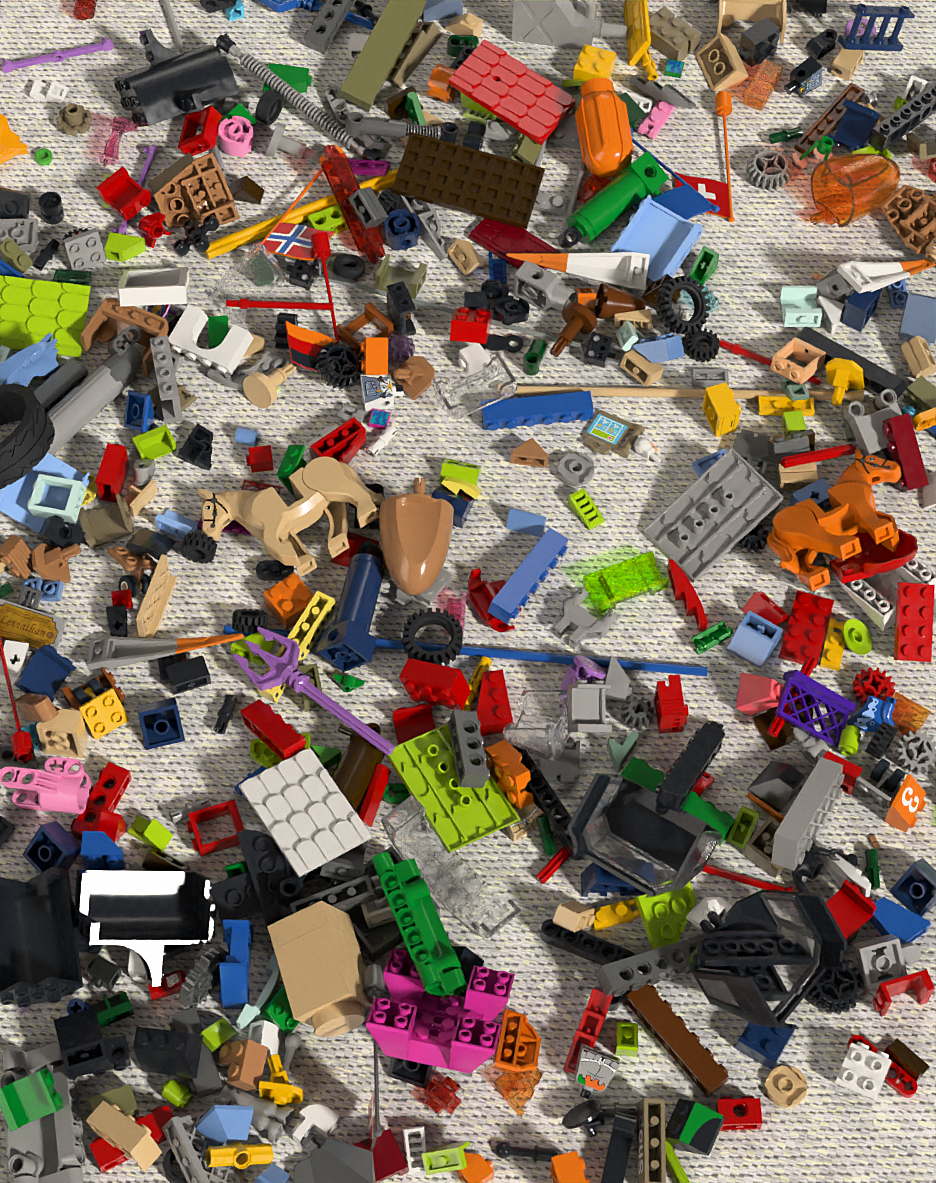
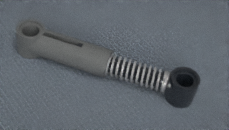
[345,112,459,144]

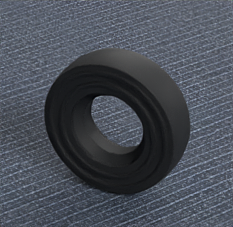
[333,254,365,279]

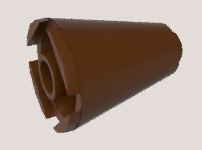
[595,283,646,319]

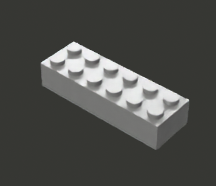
[771,757,845,871]

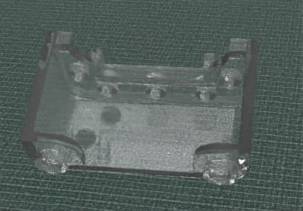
[204,242,286,324]
[431,351,517,419]
[503,690,571,761]

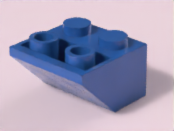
[81,831,127,870]

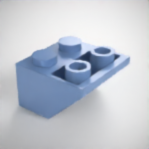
[633,333,685,363]
[727,610,783,669]

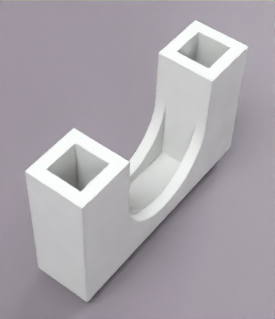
[168,304,254,375]

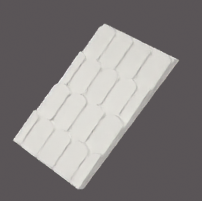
[239,748,372,877]

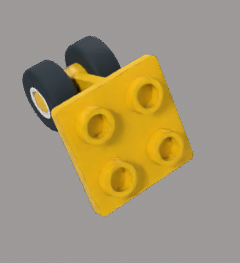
[72,678,129,740]

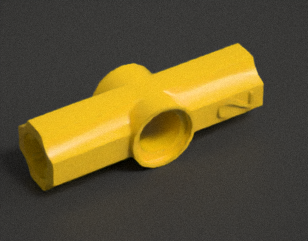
[205,1141,273,1169]

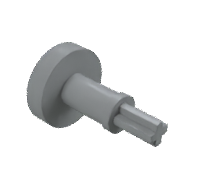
[265,122,322,163]

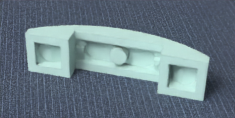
[236,952,280,1030]

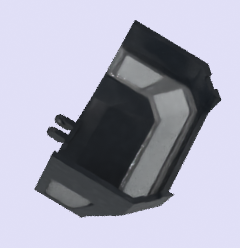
[567,773,722,898]
[689,889,848,1029]

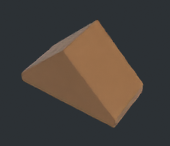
[511,438,549,468]

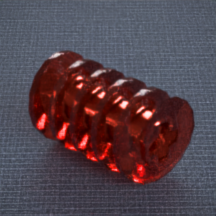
[73,0,97,21]

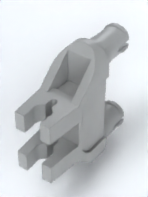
[554,587,618,649]

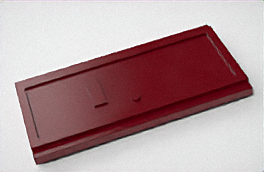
[468,218,561,270]

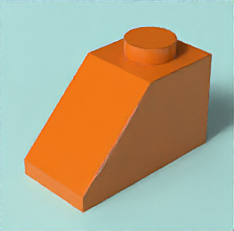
[455,1153,494,1183]

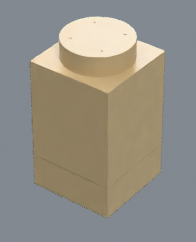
[267,900,373,1037]

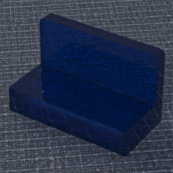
[488,251,507,290]

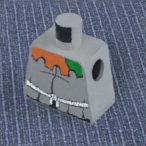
[574,1043,621,1099]

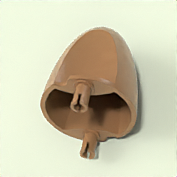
[379,477,454,596]

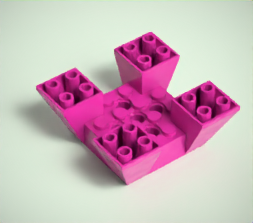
[366,948,515,1074]

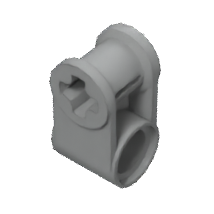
[133,459,155,486]

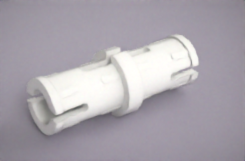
[365,424,398,458]

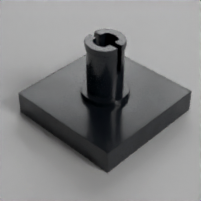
[0,187,31,225]

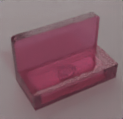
[444,592,467,636]

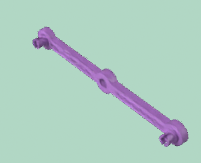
[1,37,114,73]
[113,145,157,235]

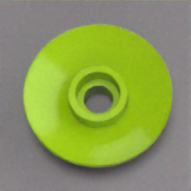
[842,619,872,655]

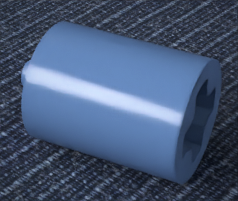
[235,427,261,446]

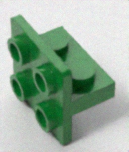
[260,985,300,1035]

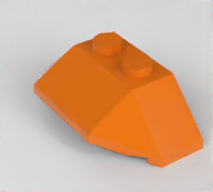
[492,1009,541,1074]

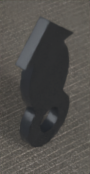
[480,335,523,353]

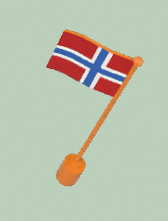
[253,145,344,261]

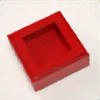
[111,589,133,609]

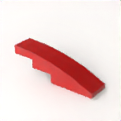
[667,559,708,632]
[563,987,614,1074]

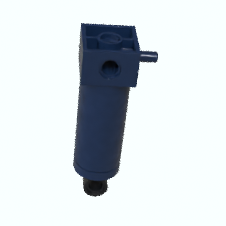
[317,540,386,672]

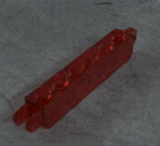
[321,145,386,264]

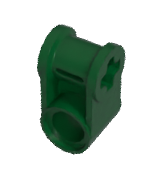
[447,35,479,57]

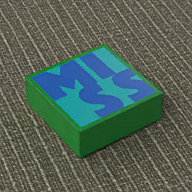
[664,59,684,79]

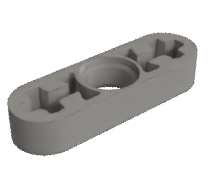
[325,87,350,128]

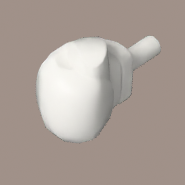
[634,437,661,463]

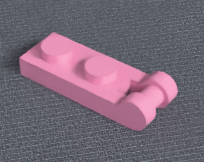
[638,100,675,140]

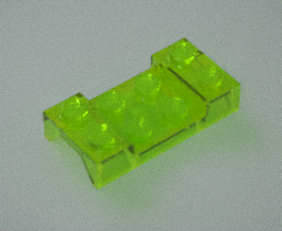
[582,551,669,614]

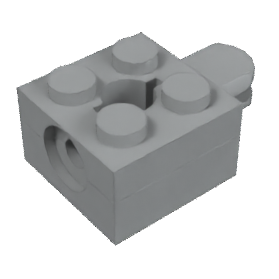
[815,257,863,301]
[852,934,921,989]

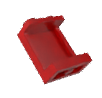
[96,166,153,221]

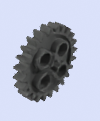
[178,946,229,1009]

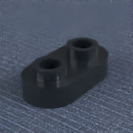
[256,560,294,581]

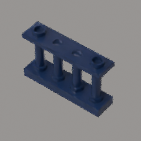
[838,3,915,51]

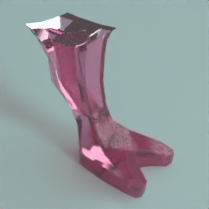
[100,116,138,167]

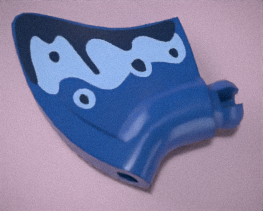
[847,695,897,732]

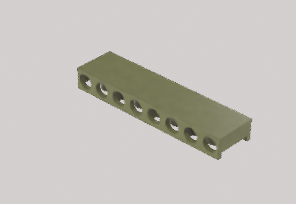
[338,0,427,113]

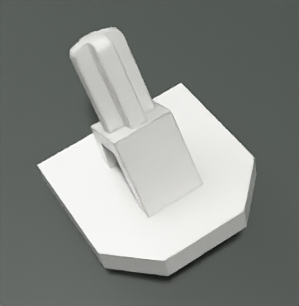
[686,897,732,930]

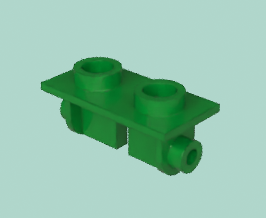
[691,620,733,655]

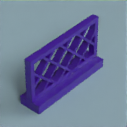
[775,670,856,748]

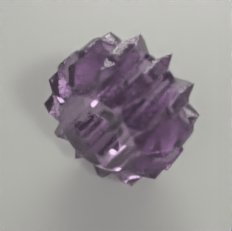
[388,333,415,364]

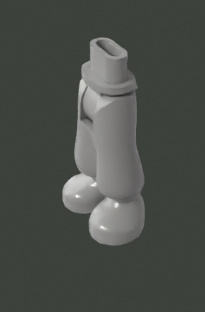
[217,1085,295,1144]

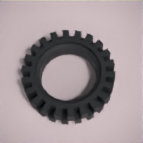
[655,276,710,334]
[402,608,463,666]

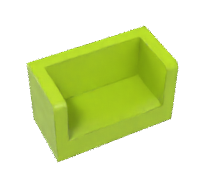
[132,424,177,460]

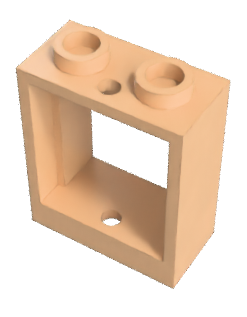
[770,337,826,384]

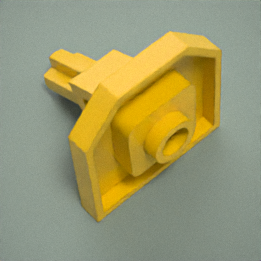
[826,358,864,406]
[259,1054,304,1105]

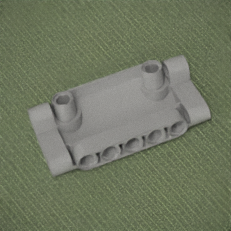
[0,1041,86,1183]

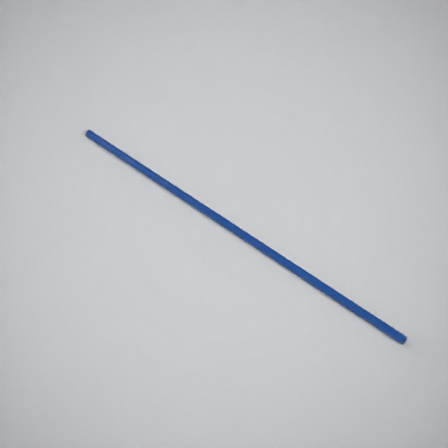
[223,625,708,677]

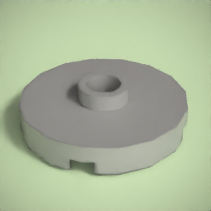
[558,452,595,486]

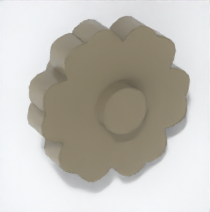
[56,103,92,136]

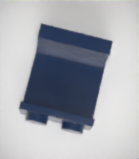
[828,99,880,152]
[13,644,76,702]

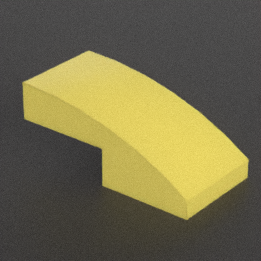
[441,476,482,500]

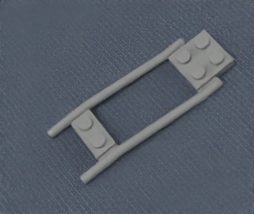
[533,114,586,231]

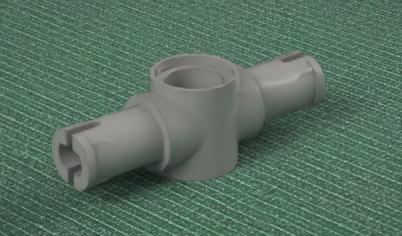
[792,727,829,764]

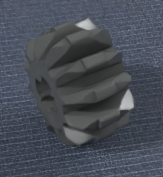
[621,696,654,731]

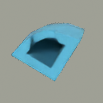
[225,0,245,21]

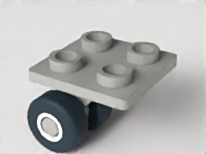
[856,759,905,808]

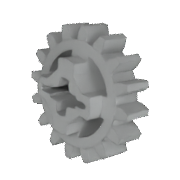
[895,730,936,774]

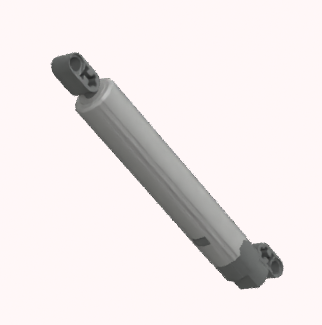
[47,326,144,455]

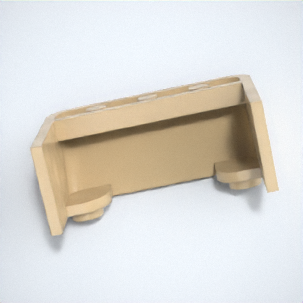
[716,0,787,44]

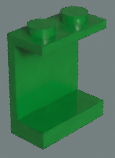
[276,445,307,501]
[0,1068,63,1132]

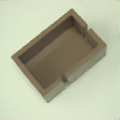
[649,7,701,61]

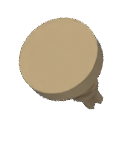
[243,362,296,409]

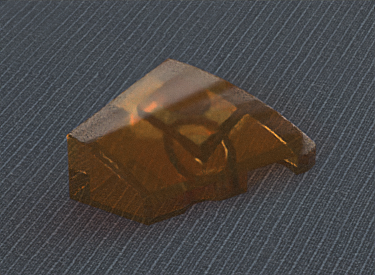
[892,692,931,743]
[493,1067,542,1116]

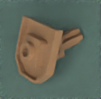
[391,356,436,400]
[31,543,81,583]

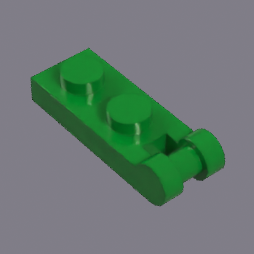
[405,92,427,127]

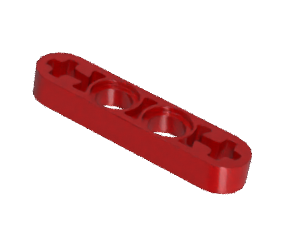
[847,1035,918,1098]

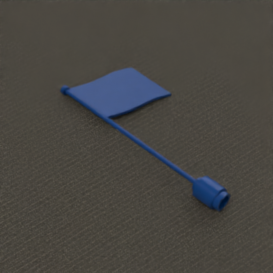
[630,127,720,220]

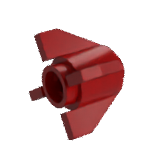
[138,212,172,248]

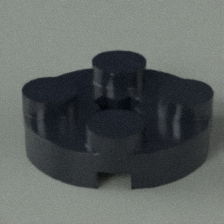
[493,295,530,325]

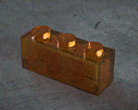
[742,59,783,112]

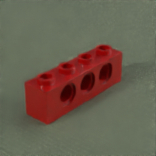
[70,762,132,841]

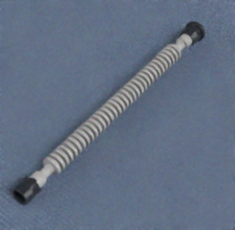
[216,34,380,160]

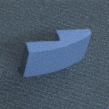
[887,278,908,309]
[20,578,64,601]

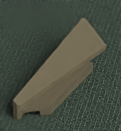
[390,22,442,88]

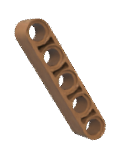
[15,693,59,723]

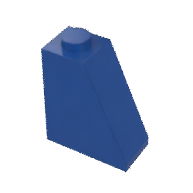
[869,897,931,945]

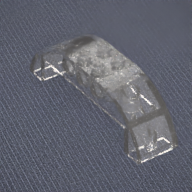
[381,795,521,938]

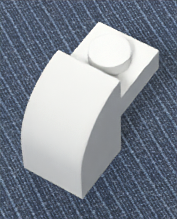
[292,1104,340,1145]

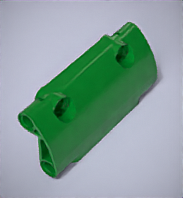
[372,852,468,996]

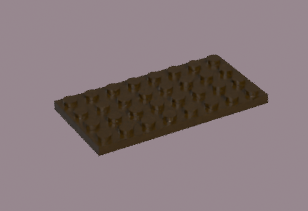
[392,132,545,229]

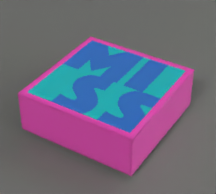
[368,409,391,430]

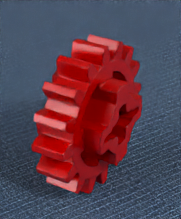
[852,667,895,705]

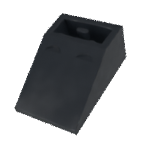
[53,1007,111,1080]

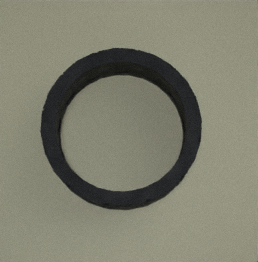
[0,384,55,489]

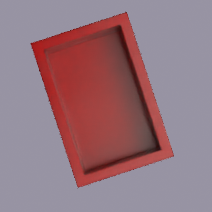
[399,658,471,710]

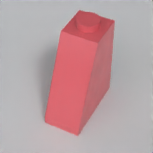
[736,673,784,716]

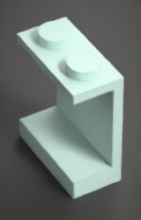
[780,286,822,327]

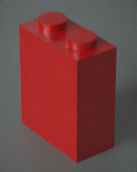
[95,443,130,503]

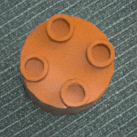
[427,64,456,103]

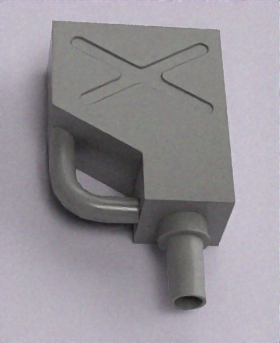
[512,0,627,50]

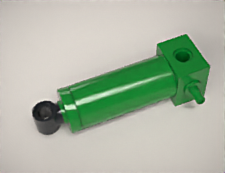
[558,151,669,249]

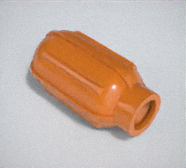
[575,78,634,179]

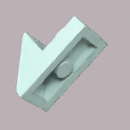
[616,320,645,352]

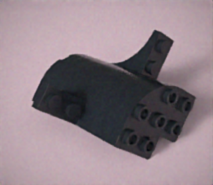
[114,29,240,127]
[75,864,217,987]
[0,866,109,1008]

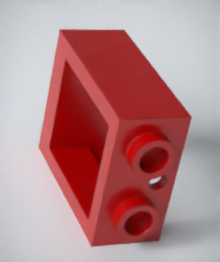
[178,105,222,156]
[186,799,245,857]

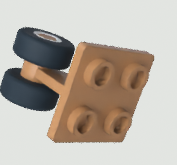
[108,546,157,598]

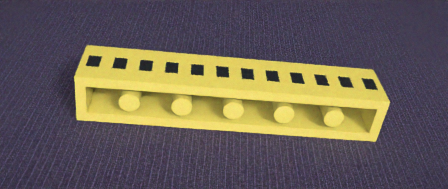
[256,590,337,703]

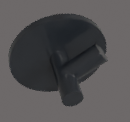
[562,1100,605,1138]

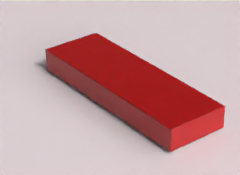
[358,763,391,827]

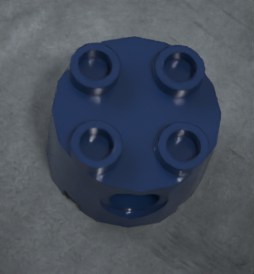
[384,209,419,251]

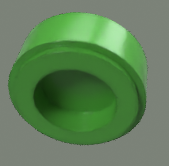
[35,148,53,165]

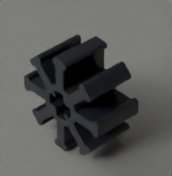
[274,312,298,350]

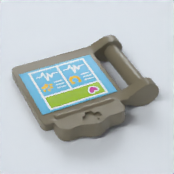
[583,410,645,458]

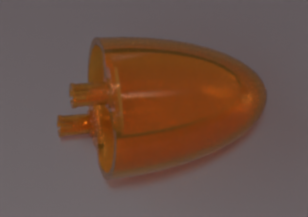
[810,153,901,227]

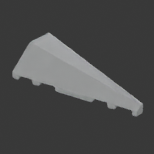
[396,194,448,261]

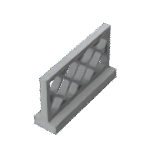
[162,1109,245,1183]

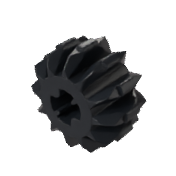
[737,524,769,553]

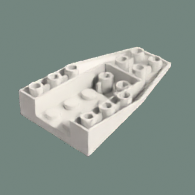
[821,552,936,632]

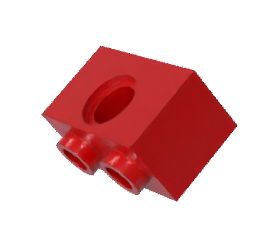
[715,1096,763,1131]

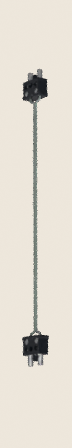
[279,256,623,368]

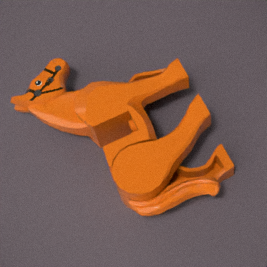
[767,449,901,591]

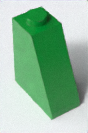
[263,63,312,94]

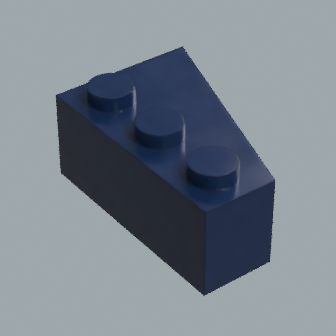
[580,860,653,897]

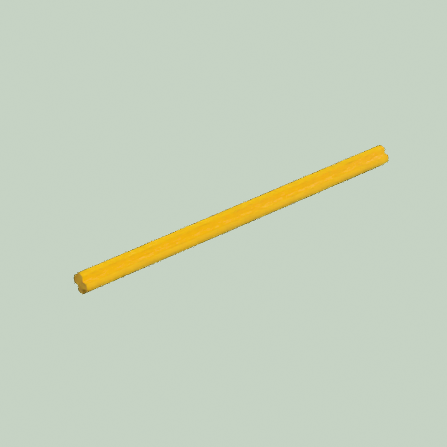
[205,168,399,260]

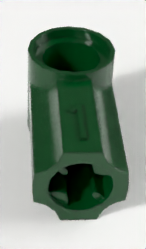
[523,338,548,376]

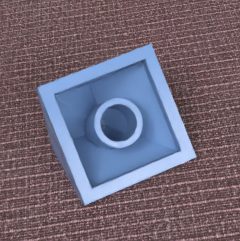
[195,1105,254,1146]

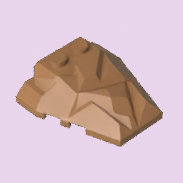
[154,152,240,228]
[880,184,936,254]

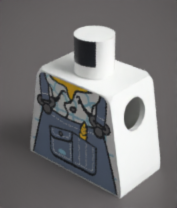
[361,375,404,413]

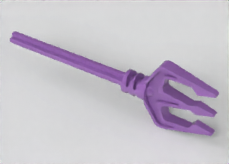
[233,627,395,756]

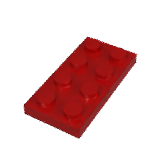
[894,582,935,662]
[779,590,834,668]

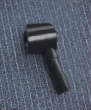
[833,848,858,867]

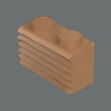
[0,534,34,579]

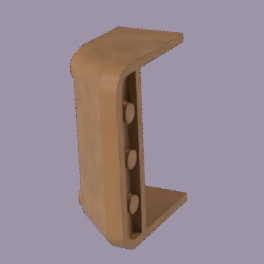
[80,298,169,378]

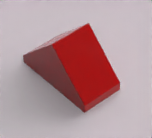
[97,809,127,843]

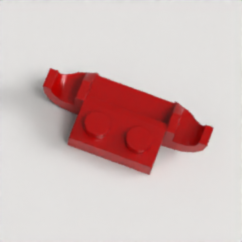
[468,568,522,632]

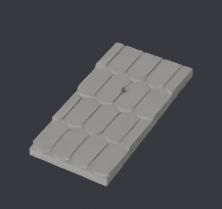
[642,447,783,583]

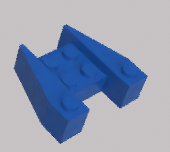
[219,919,254,1009]

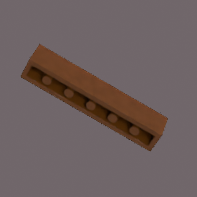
[625,984,729,1098]

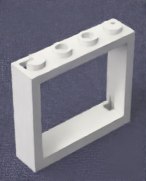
[116,267,189,307]

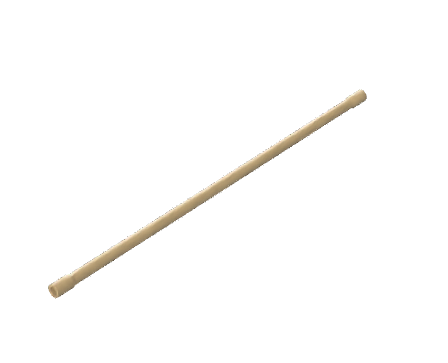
[499,384,864,402]

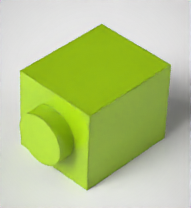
[781,410,806,436]

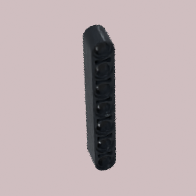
[794,327,907,399]
[512,743,585,860]

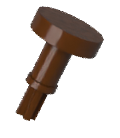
[550,302,597,357]

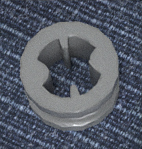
[863,91,878,107]

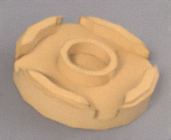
[764,1065,807,1108]

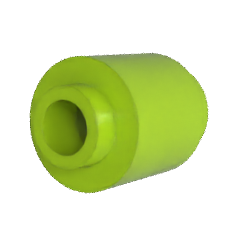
[838,725,861,756]
[161,1079,194,1109]

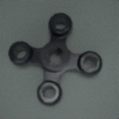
[173,215,220,256]

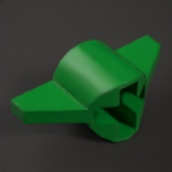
[333,674,365,692]

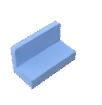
[155,510,198,540]

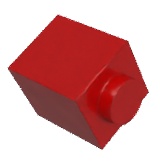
[246,445,274,473]

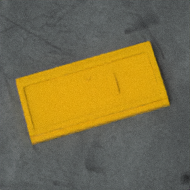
[623,0,651,66]

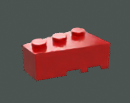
[310,417,366,464]
[477,669,513,736]

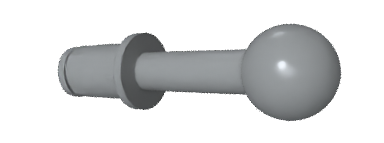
[282,1033,302,1079]

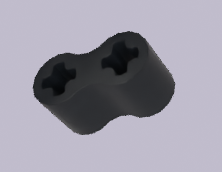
[463,120,486,151]

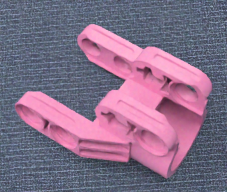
[0,757,92,814]

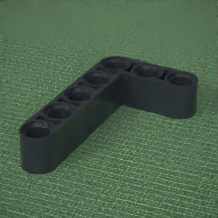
[540,919,635,1011]

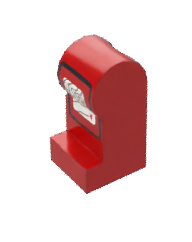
[148,970,186,1001]

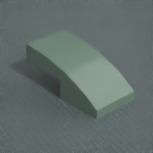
[780,378,810,401]

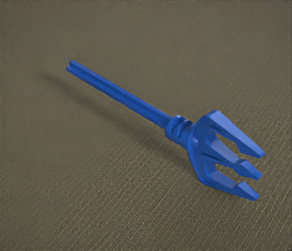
[259,0,374,30]

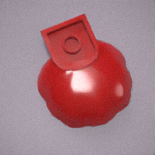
[829,529,918,584]

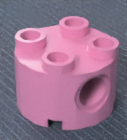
[218,116,254,157]

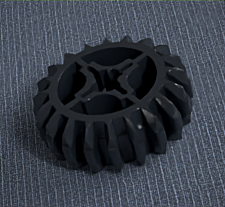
[315,341,363,390]
[809,962,864,1015]

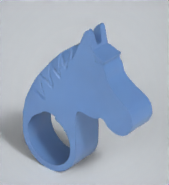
[0,332,61,387]

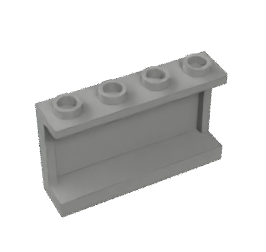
[150,335,183,424]

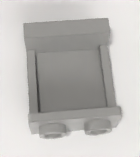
[568,680,612,733]

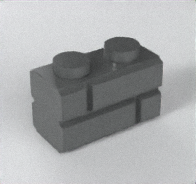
[348,187,388,229]
[767,430,810,465]

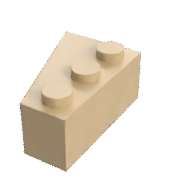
[86,1100,162,1172]

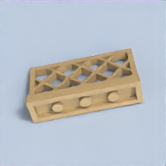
[133,554,177,638]

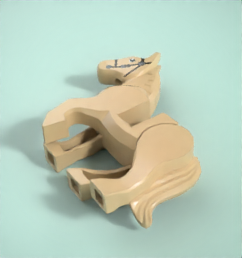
[197,457,384,577]

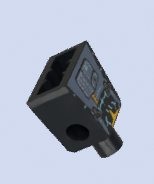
[784,56,822,96]

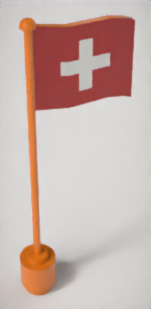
[675,91,735,222]

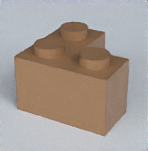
[218,1039,268,1091]

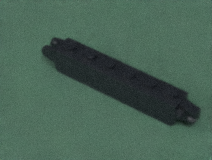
[655,721,725,815]

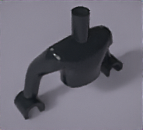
[791,846,844,893]

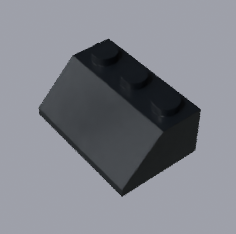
[133,1026,203,1079]

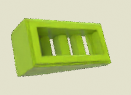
[568,488,605,530]

